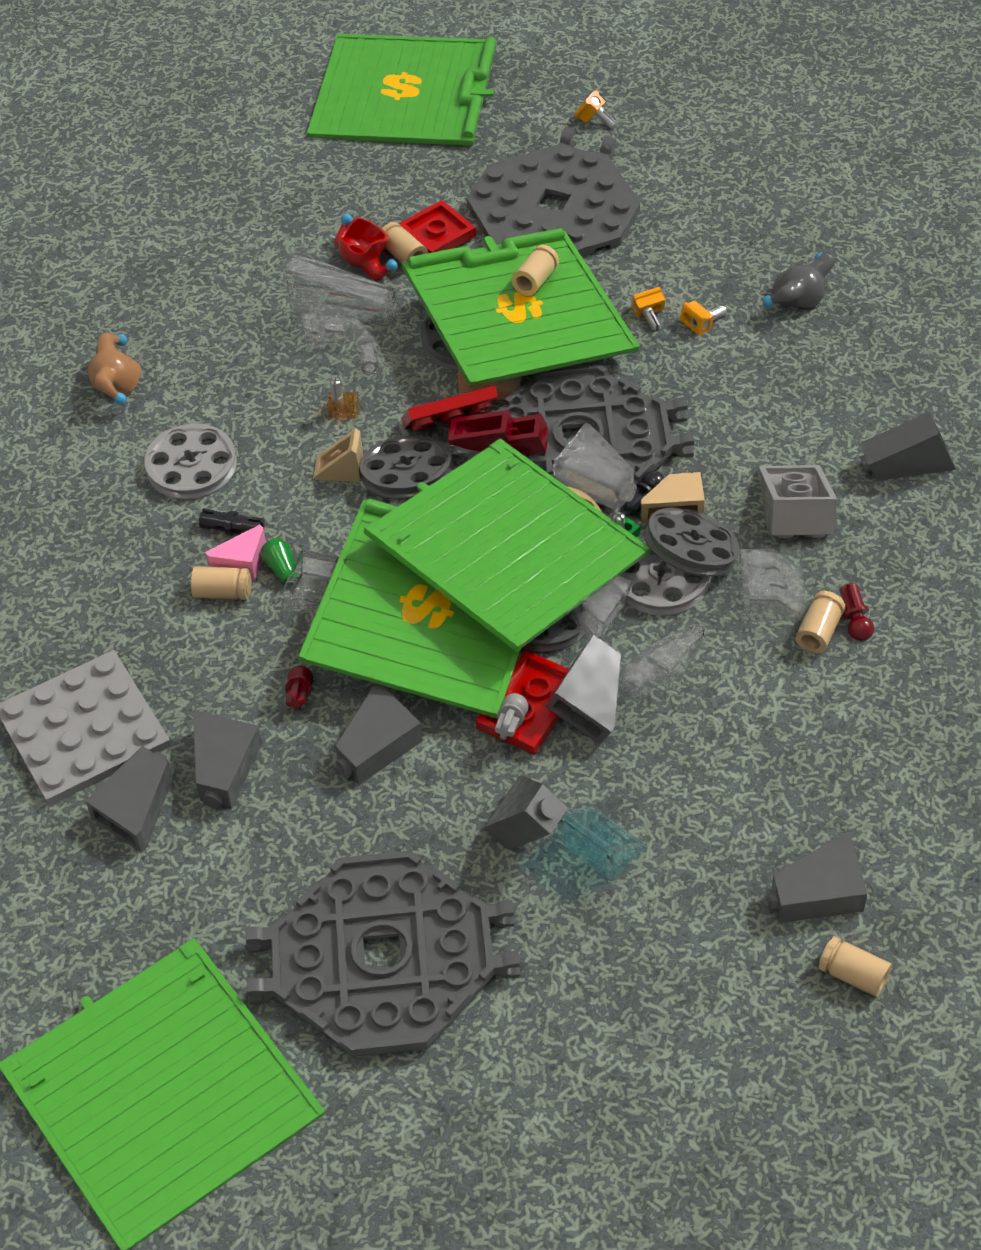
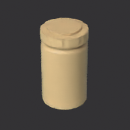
[382,222,428,263]
[511,245,559,296]
[191,566,252,600]
[795,591,845,653]
[819,936,892,998]

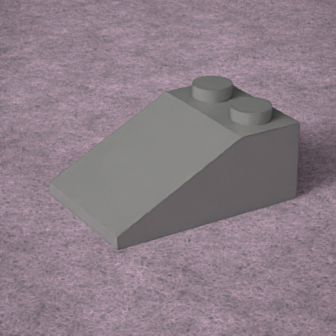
[759,465,837,539]

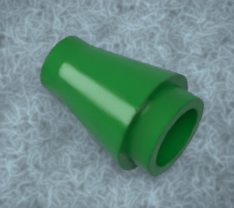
[261,538,300,586]

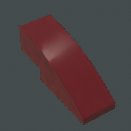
[448,410,549,455]

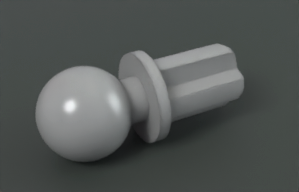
[495,693,528,740]

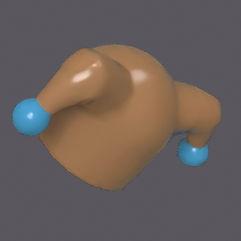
[88,333,141,405]

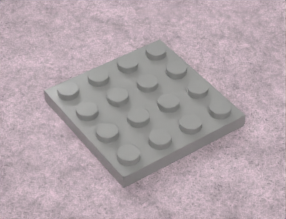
[0,650,171,806]

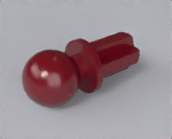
[839,583,874,641]
[285,665,314,711]

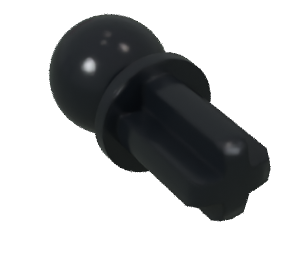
[622,471,665,516]

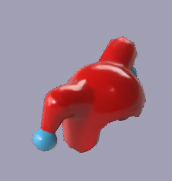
[334,214,398,281]

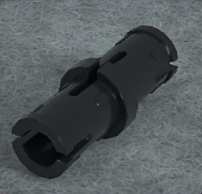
[199,508,264,536]

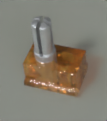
[327,378,360,418]

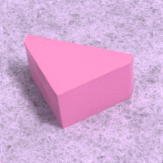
[205,525,266,581]

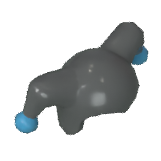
[763,252,836,308]

